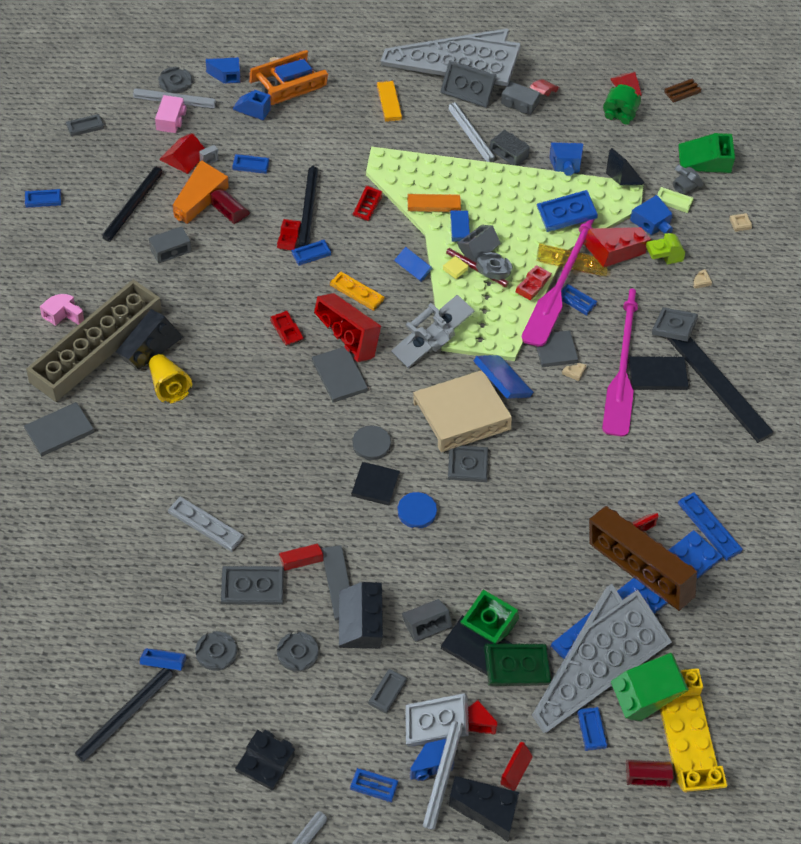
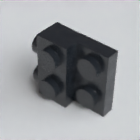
[235,730,295,791]

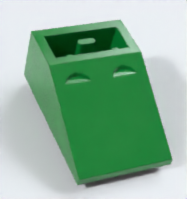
[678,133,735,173]

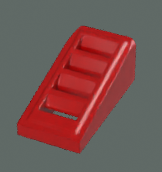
[352,185,383,221]

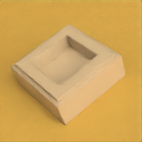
[729,213,752,232]

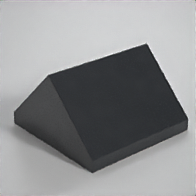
[606,148,645,185]

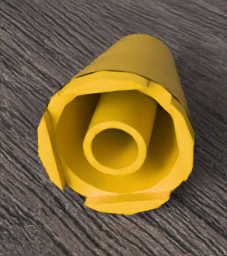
[149,354,192,404]

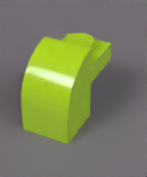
[646,233,685,265]

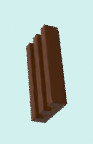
[664,78,701,103]

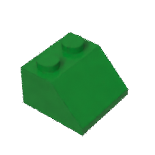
[461,589,519,644]

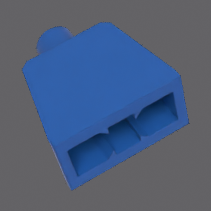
[549,142,583,176]
[630,195,673,235]

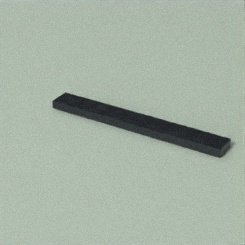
[667,337,774,443]

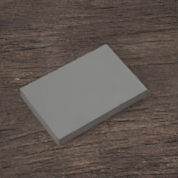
[406,693,469,746]

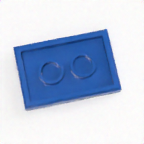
[537,190,598,232]
[473,355,534,399]

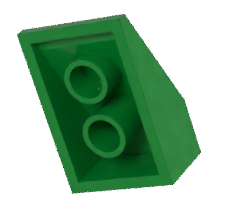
[610,653,688,721]

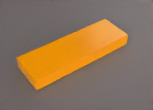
[377,81,402,122]
[330,271,385,311]

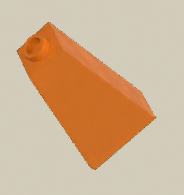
[173,160,229,224]

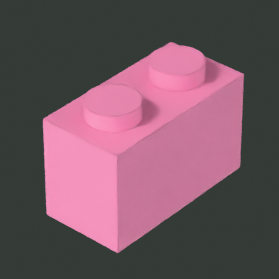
[155,95,186,133]

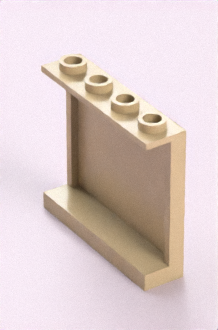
[413,370,512,452]

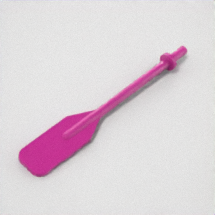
[522,219,595,347]
[602,289,638,437]

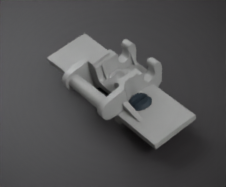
[391,294,475,368]

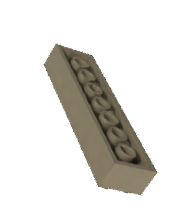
[26,279,162,402]

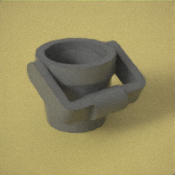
[673,164,704,195]

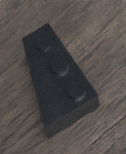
[116,309,183,370]
[448,776,519,842]

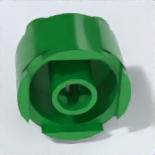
[603,84,641,125]

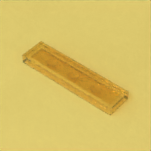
[536,243,608,276]

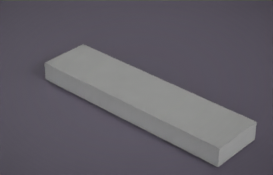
[168,496,244,552]

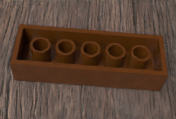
[589,506,697,611]

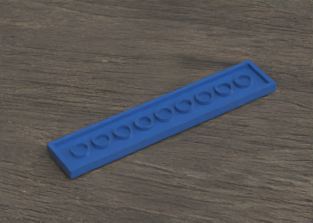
[551,530,723,659]

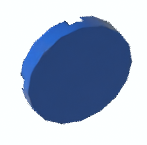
[397,492,437,528]

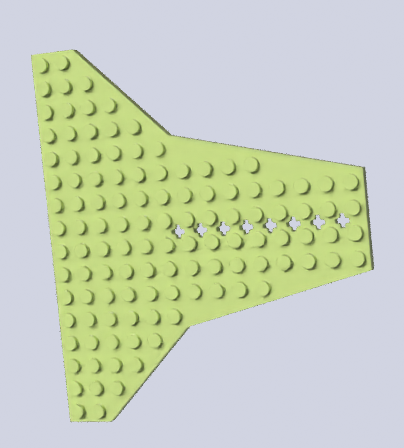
[366,147,643,361]

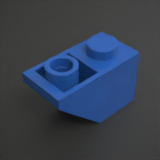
[206,57,240,84]
[233,90,271,120]
[410,739,454,781]

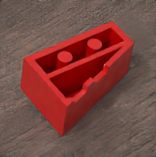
[583,227,651,268]

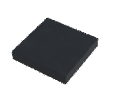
[351,462,400,506]

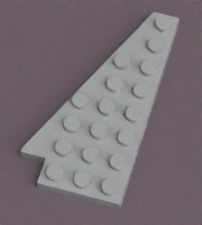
[381,29,521,86]
[532,584,672,733]

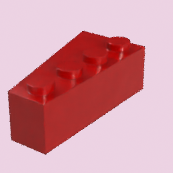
[314,293,381,362]

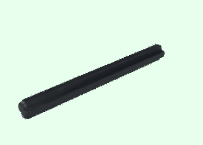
[299,165,319,247]
[102,166,162,242]
[75,668,173,762]

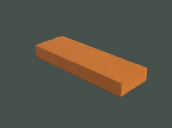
[407,194,461,212]

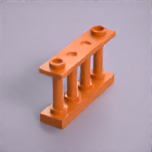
[249,50,328,105]

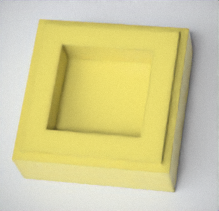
[443,256,469,279]

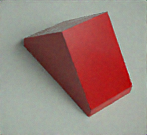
[610,72,642,96]
[468,700,497,734]

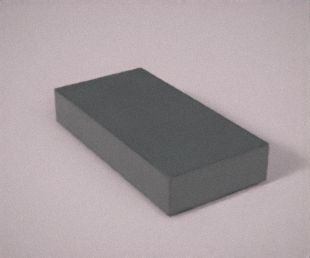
[66,114,104,137]
[368,669,407,714]

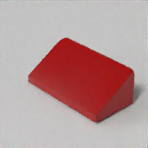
[632,513,659,532]
[279,543,323,571]
[500,741,533,791]

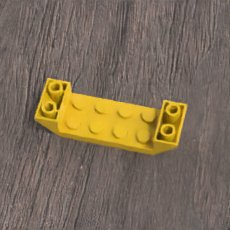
[660,668,727,792]

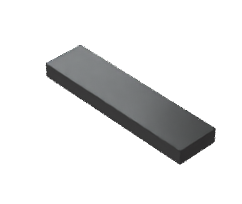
[322,545,350,621]

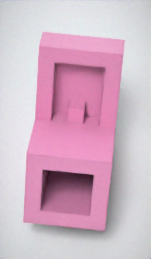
[40,294,84,326]

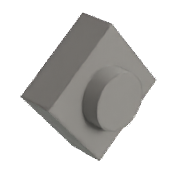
[199,145,219,164]

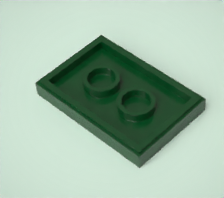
[484,644,551,686]

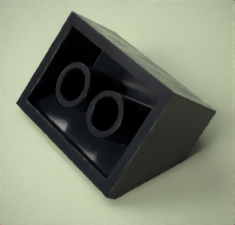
[339,582,383,649]

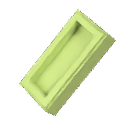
[657,187,694,213]

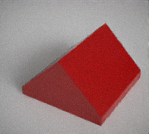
[160,133,205,174]

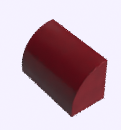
[211,189,250,224]
[626,760,673,787]

